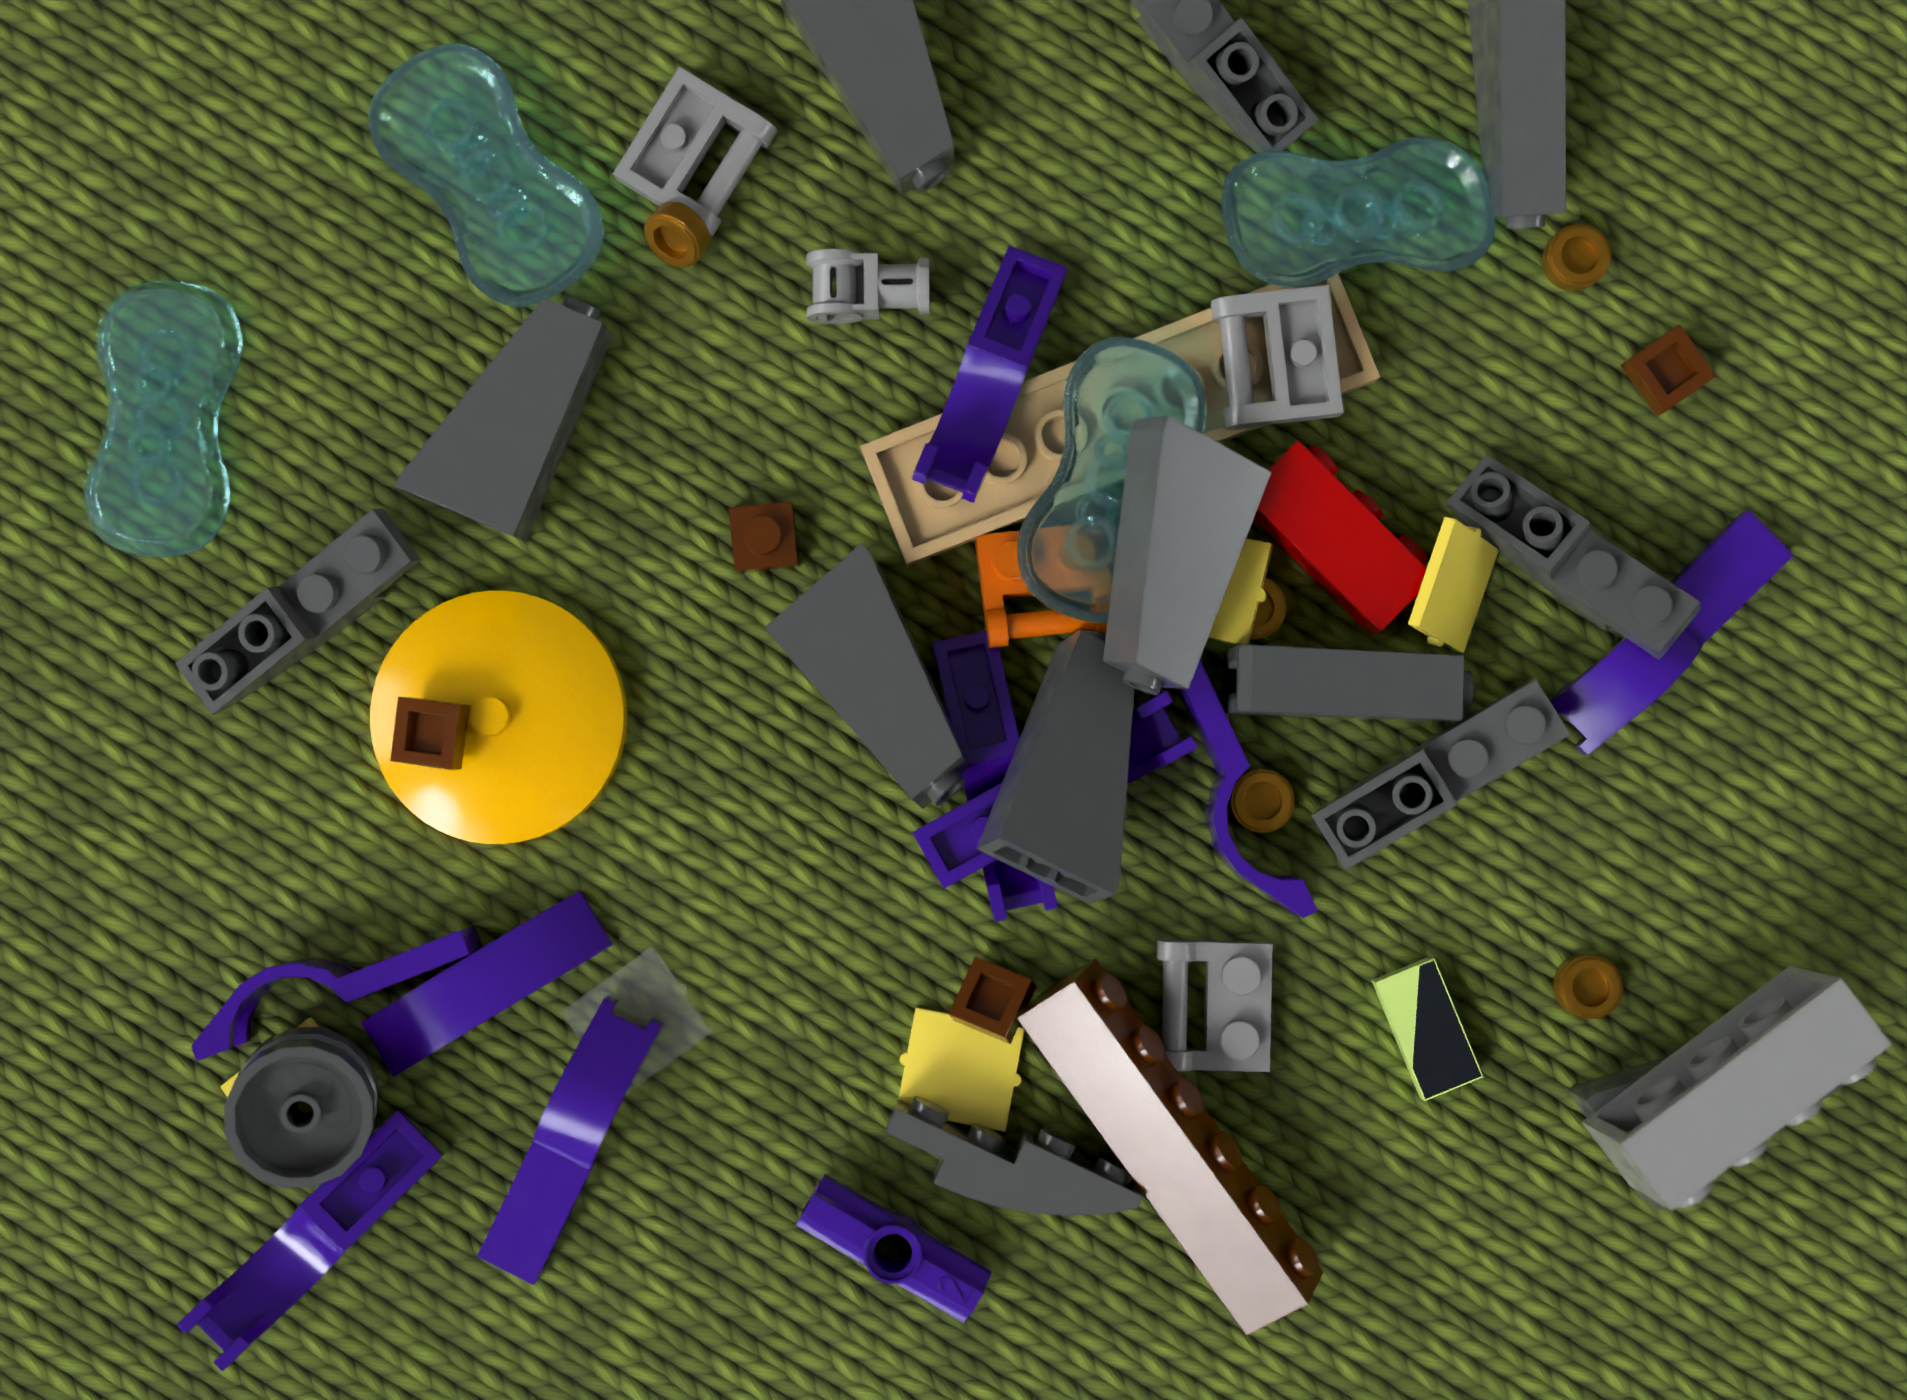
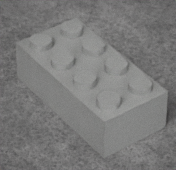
[1582,966,1892,1211]

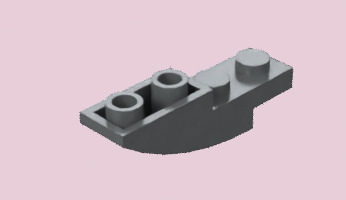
[1130,0,1319,162]
[1446,454,1700,660]
[175,509,421,715]
[1311,678,1571,870]
[885,1096,1143,1216]

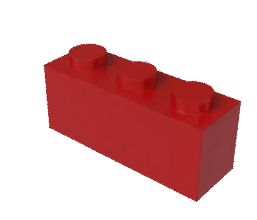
[1253,440,1429,635]

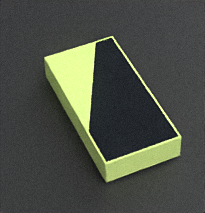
[1371,956,1483,1101]

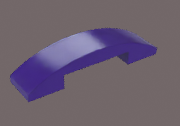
[361,891,613,1077]

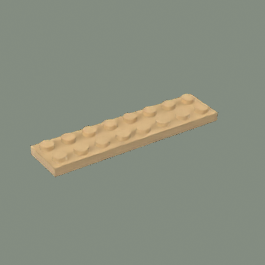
[860,260,1380,566]

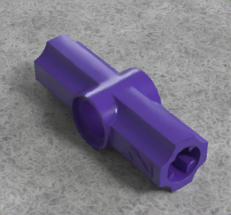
[796,1174,992,1323]

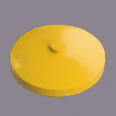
[370,590,627,844]

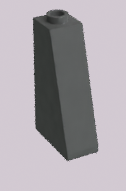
[781,0,954,196]
[1468,0,1566,229]
[395,297,613,542]
[1103,415,1271,695]
[764,543,971,809]
[976,629,1134,904]
[1222,645,1473,722]

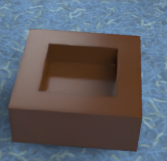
[1620,324,1716,416]
[728,502,800,573]
[390,697,470,770]
[949,957,1037,1044]

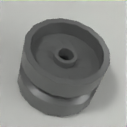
[224,1027,379,1188]

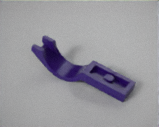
[912,246,1068,503]
[1549,510,1794,755]
[932,630,1058,922]
[1177,660,1318,918]
[912,691,1198,889]
[191,926,483,1061]
[477,995,664,1285]
[177,1110,444,1372]

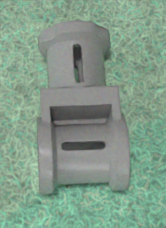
[806,249,930,324]

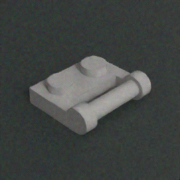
[613,67,778,238]
[1211,285,1344,430]
[1157,939,1273,1072]

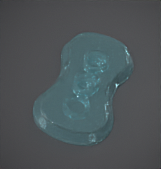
[368,43,604,307]
[1221,137,1495,288]
[83,281,242,557]
[1017,337,1206,623]

